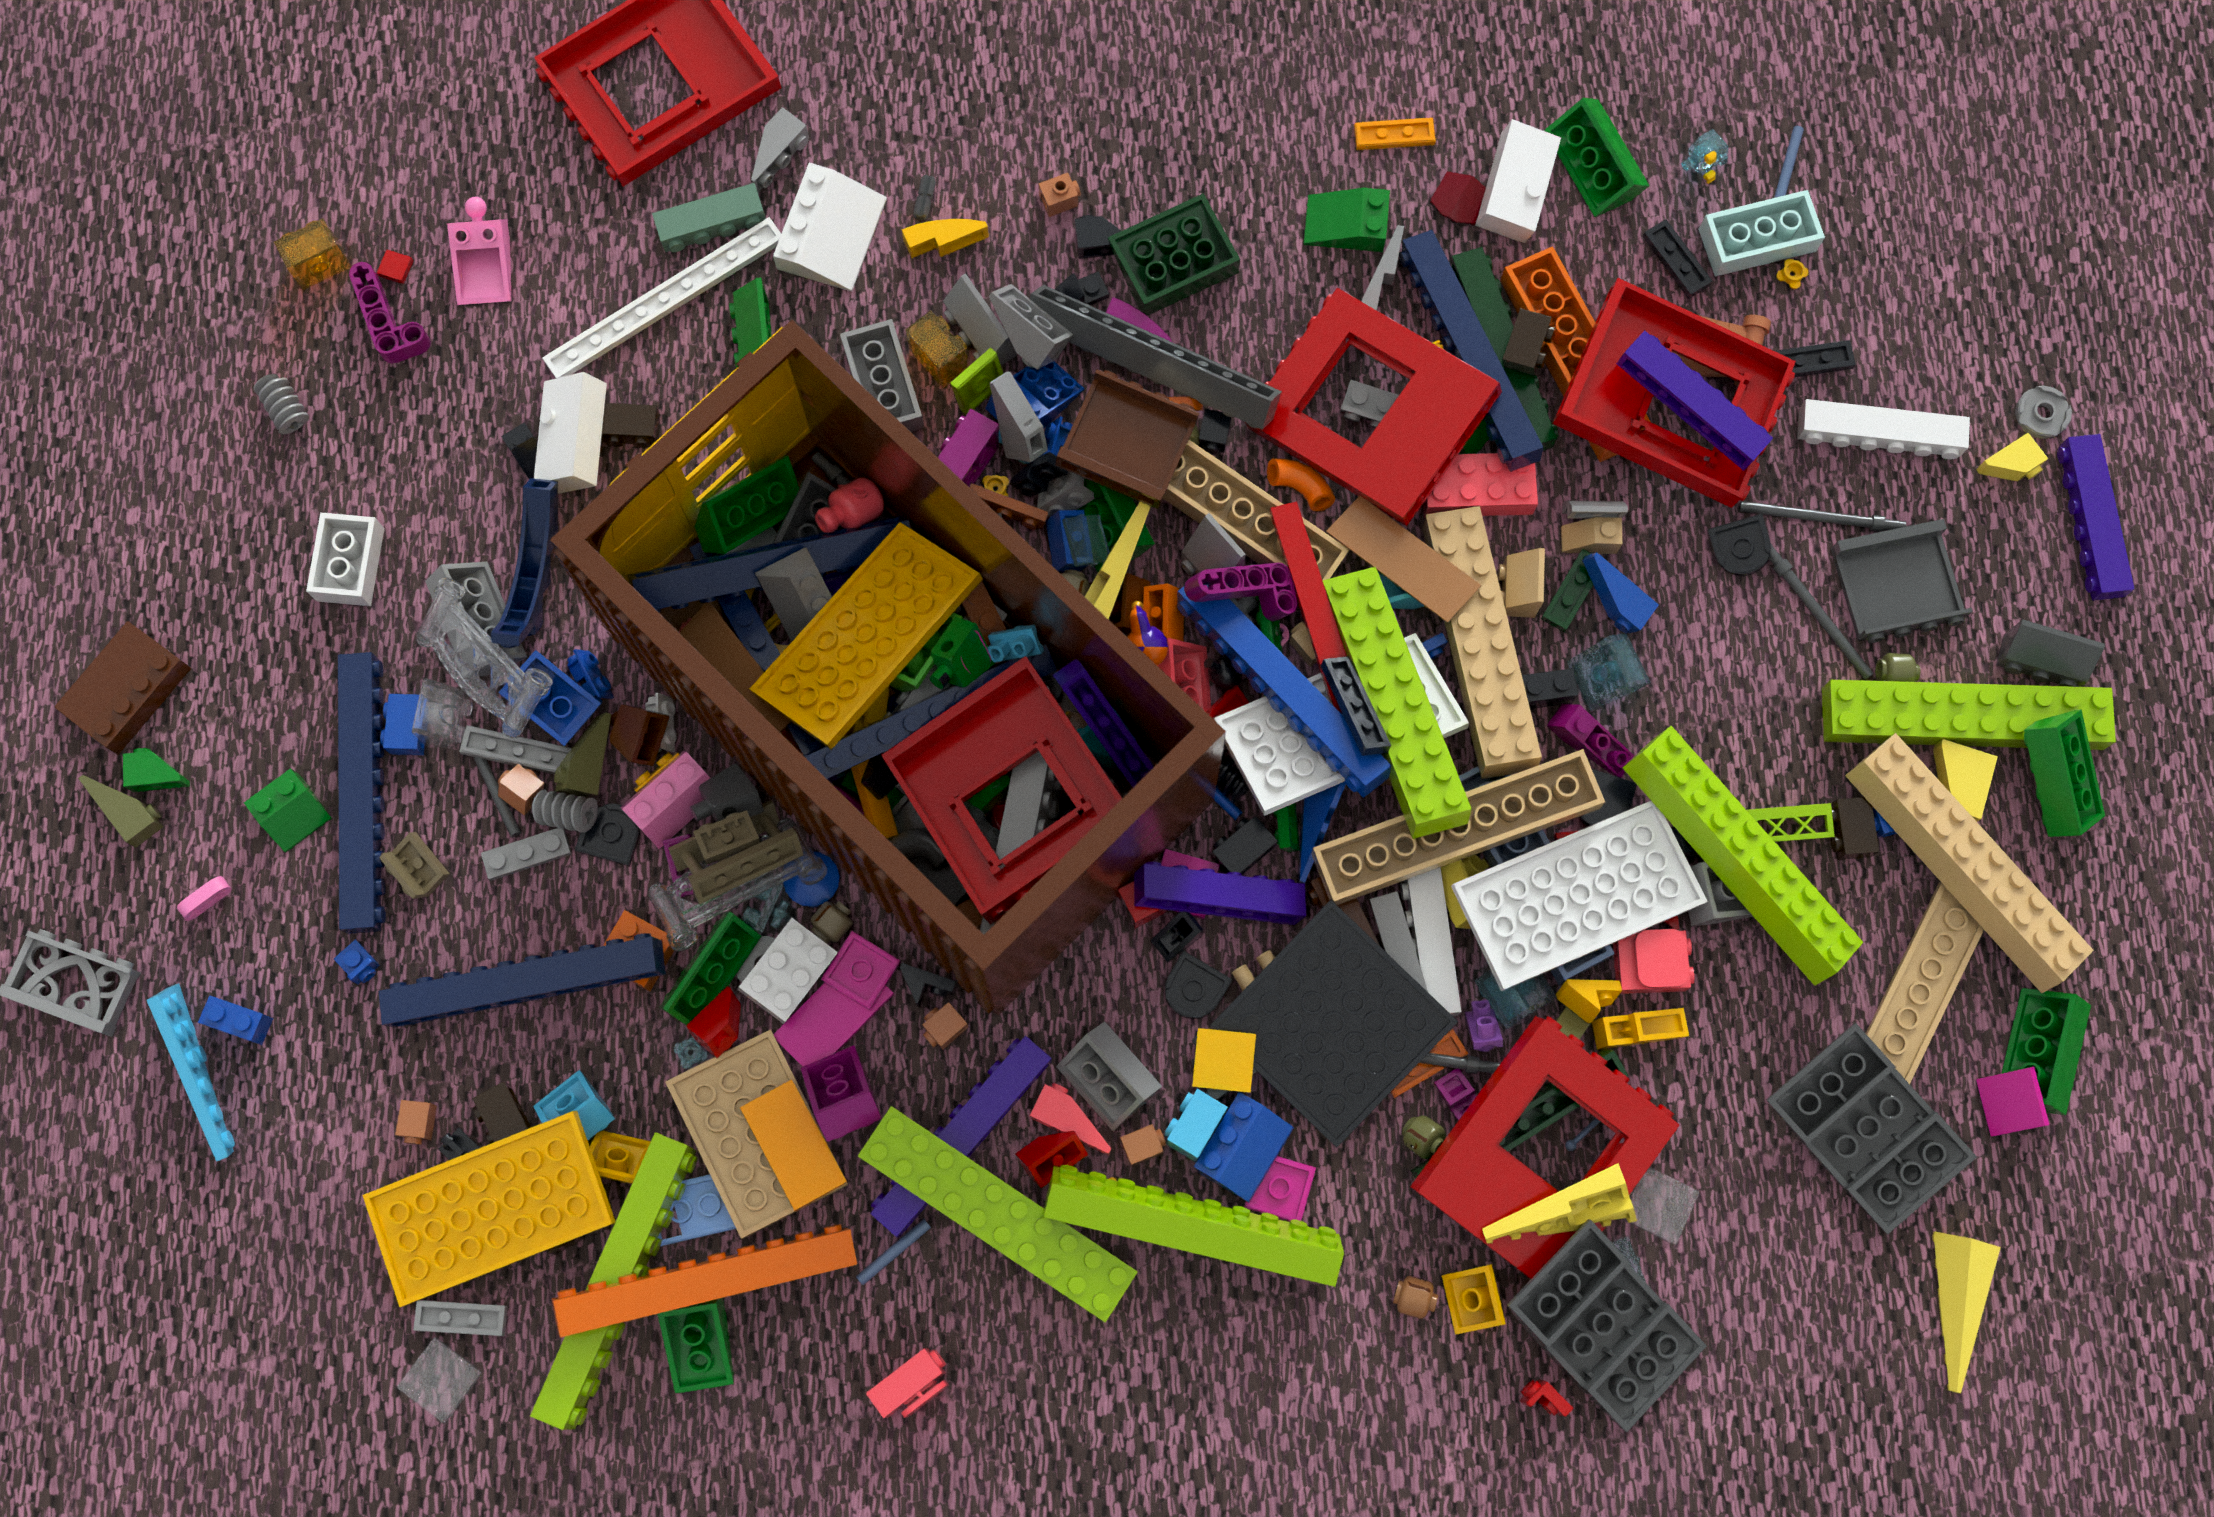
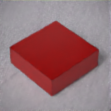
[377,250,414,284]

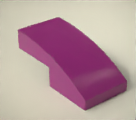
[1434,1068,1476,1122]

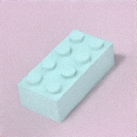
[1698,190,1825,277]

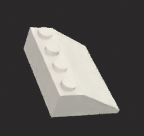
[773,163,887,292]

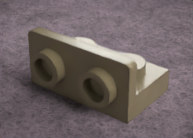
[693,810,760,865]

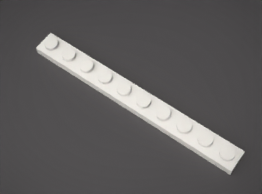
[542,217,781,378]

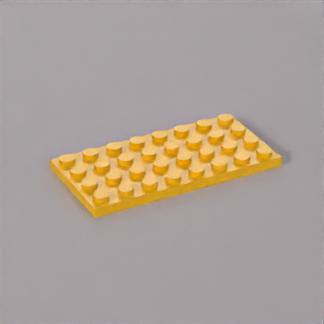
[750,522,983,750]
[362,1111,616,1307]

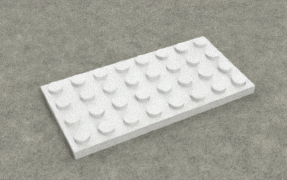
[1214,633,1469,816]
[1451,801,1708,992]

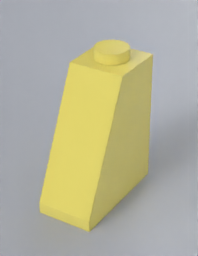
[1933,739,1998,822]

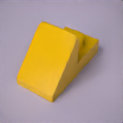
[1556,979,1622,1023]

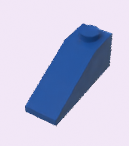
[1582,552,1659,633]

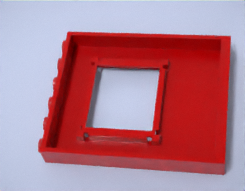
[534,0,781,187]
[1552,278,1796,508]
[1245,287,1502,526]
[882,656,1122,925]
[1410,1016,1680,1279]

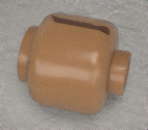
[1393,1276,1438,1319]

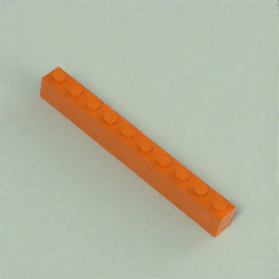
[551,1224,857,1338]

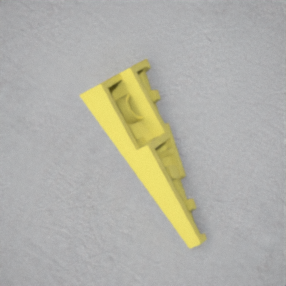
[1085,501,1151,620]
[1482,1163,1637,1244]
[1932,1232,2001,1393]

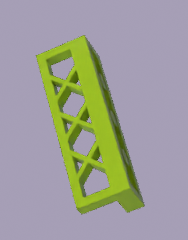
[1747,803,1835,842]

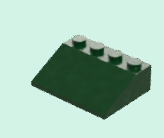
[1108,193,1240,316]

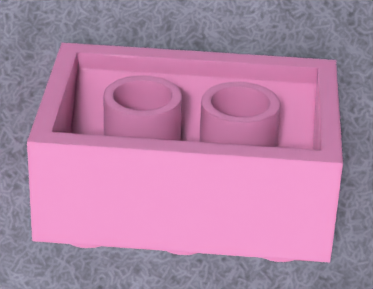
[620,751,710,849]

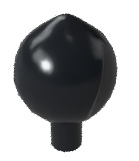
[1204,657,1242,691]

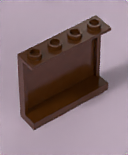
[1056,369,1199,509]

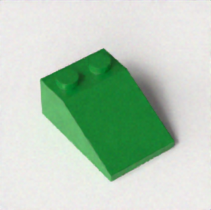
[1304,188,1390,252]
[658,1298,734,1394]

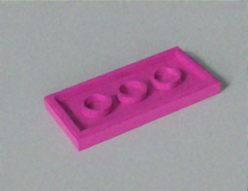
[773,983,894,1067]

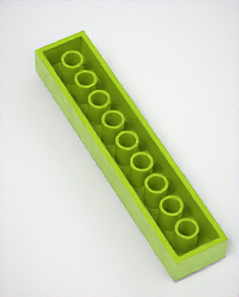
[1322,567,1472,839]
[1822,680,2116,750]
[1623,726,1863,986]
[857,1106,1138,1323]
[530,1132,698,1430]
[1044,1165,1344,1287]

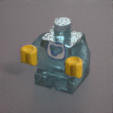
[1681,129,1728,184]

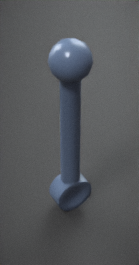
[1565,1118,1600,1151]

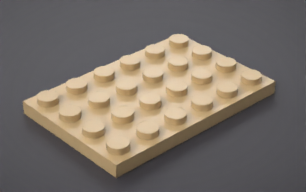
[665,1029,848,1240]

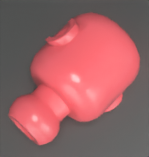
[815,477,884,533]

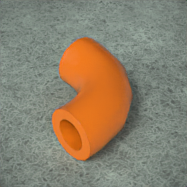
[1267,458,1335,511]

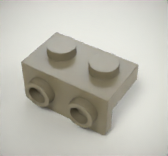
[379,832,450,899]

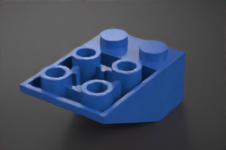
[985,361,1085,429]

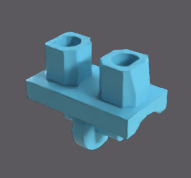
[988,625,1045,662]

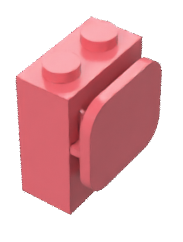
[1613,929,1694,994]
[866,1348,949,1418]

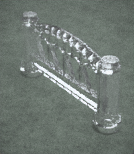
[416,578,553,738]
[648,818,827,951]

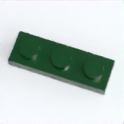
[1541,548,1593,633]

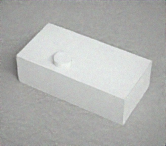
[1475,119,1561,243]
[534,372,607,494]

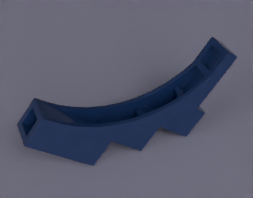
[491,478,558,648]

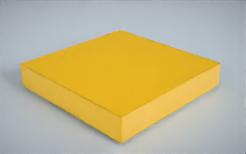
[1192,1028,1256,1093]

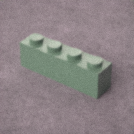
[652,183,766,252]

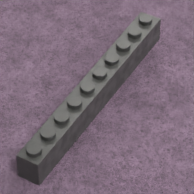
[1030,285,1282,430]

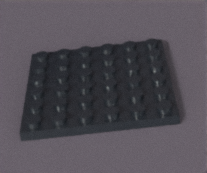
[1210,900,1459,1148]

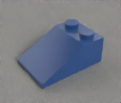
[498,650,601,746]

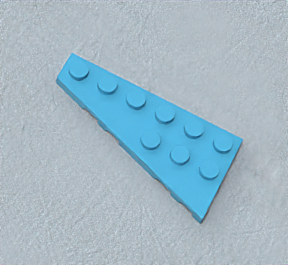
[147,983,235,1162]

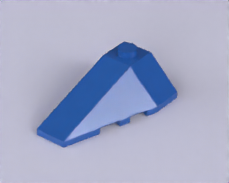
[1298,781,1346,884]

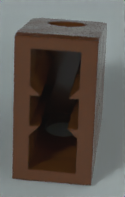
[609,704,670,766]

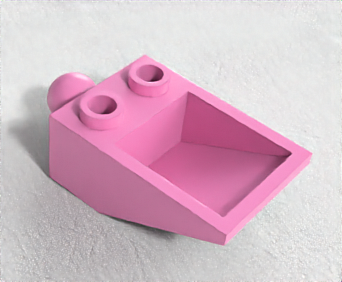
[447,197,511,305]

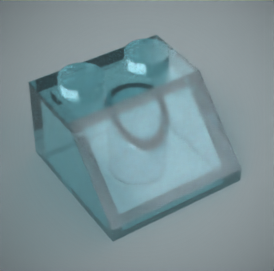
[1567,633,1651,711]
[1474,969,1557,1029]

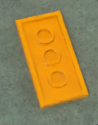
[740,1079,847,1211]

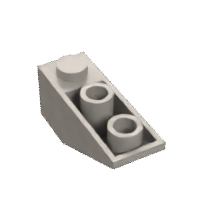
[751,107,809,192]
[990,371,1048,462]

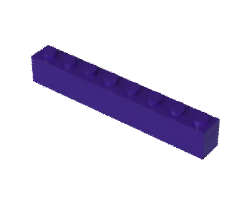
[870,1035,1052,1239]

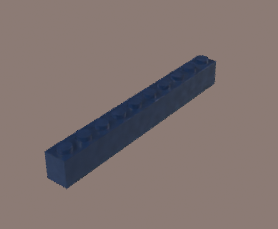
[1399,230,1543,472]
[628,515,910,612]
[689,542,845,783]
[803,644,1057,779]
[338,652,386,934]
[379,933,666,1028]

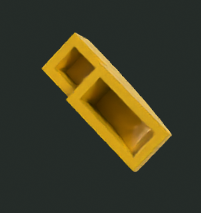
[902,219,989,258]
[1592,1008,1689,1050]

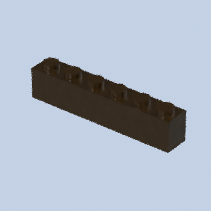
[472,1081,587,1255]

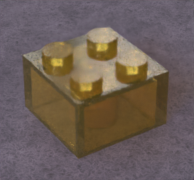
[274,218,352,290]
[905,310,968,389]

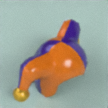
[1127,601,1168,666]

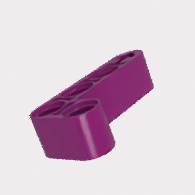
[349,262,431,364]
[1184,563,1297,621]

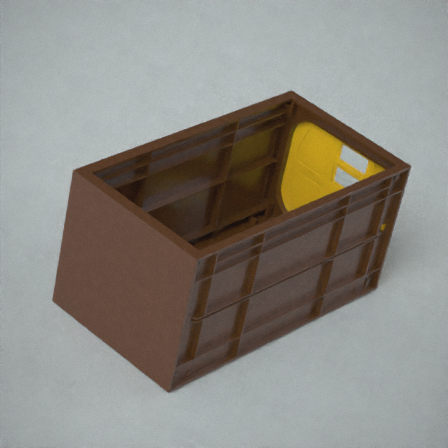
[550,320,1226,1016]

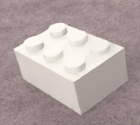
[306,512,384,606]
[737,918,838,1024]

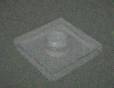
[1622,1167,1700,1245]
[397,1337,483,1423]

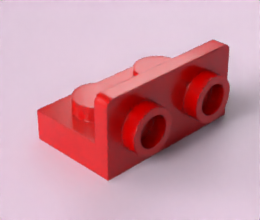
[1519,1379,1574,1417]

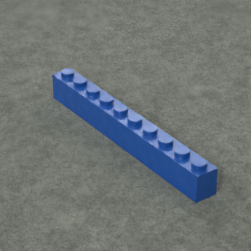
[1177,585,1392,798]

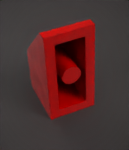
[686,986,741,1058]
[1015,1131,1089,1188]

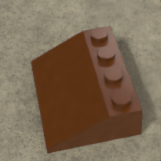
[54,621,191,755]

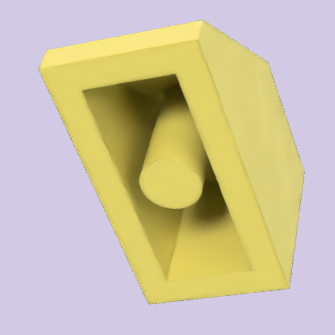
[1976,433,2048,482]

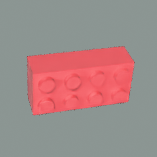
[1423,453,1538,518]

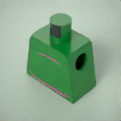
[929,617,995,689]

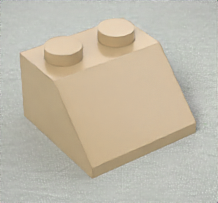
[1498,548,1545,618]

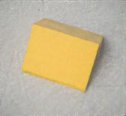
[590,1131,651,1184]
[1442,1264,1506,1334]

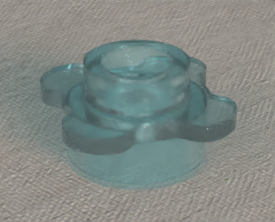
[674,1036,708,1069]

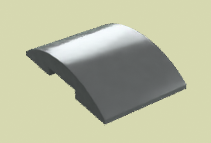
[1766,1023,1977,1235]
[1507,1219,1707,1432]

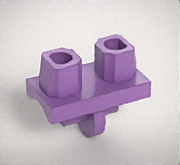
[1465,1000,1503,1052]

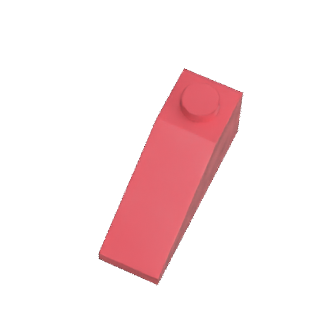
[1030,1083,1111,1156]

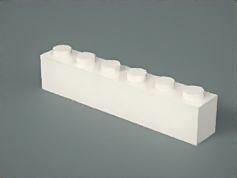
[1797,399,1970,459]
[1400,867,1462,1016]

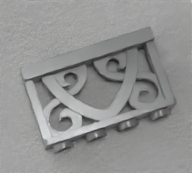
[0,929,141,1037]

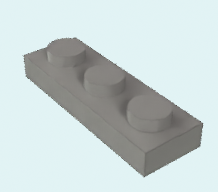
[481,828,572,881]
[413,1300,508,1336]

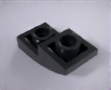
[1009,452,1068,497]

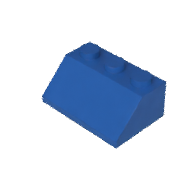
[1194,1092,1294,1203]

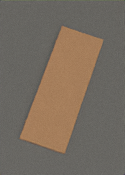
[1326,496,1482,623]
[680,602,791,733]

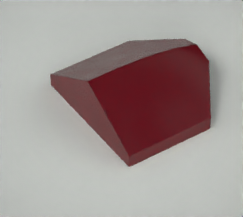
[1430,171,1486,226]

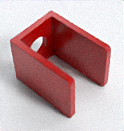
[1118,881,1168,929]

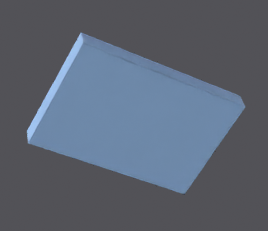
[658,1174,736,1246]

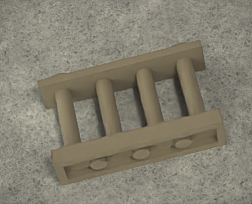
[668,800,804,905]

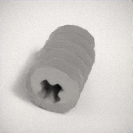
[254,374,310,434]
[532,790,598,832]

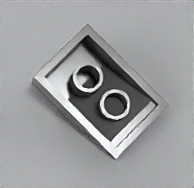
[989,284,1073,370]
[1181,513,1246,586]
[1688,862,1753,926]

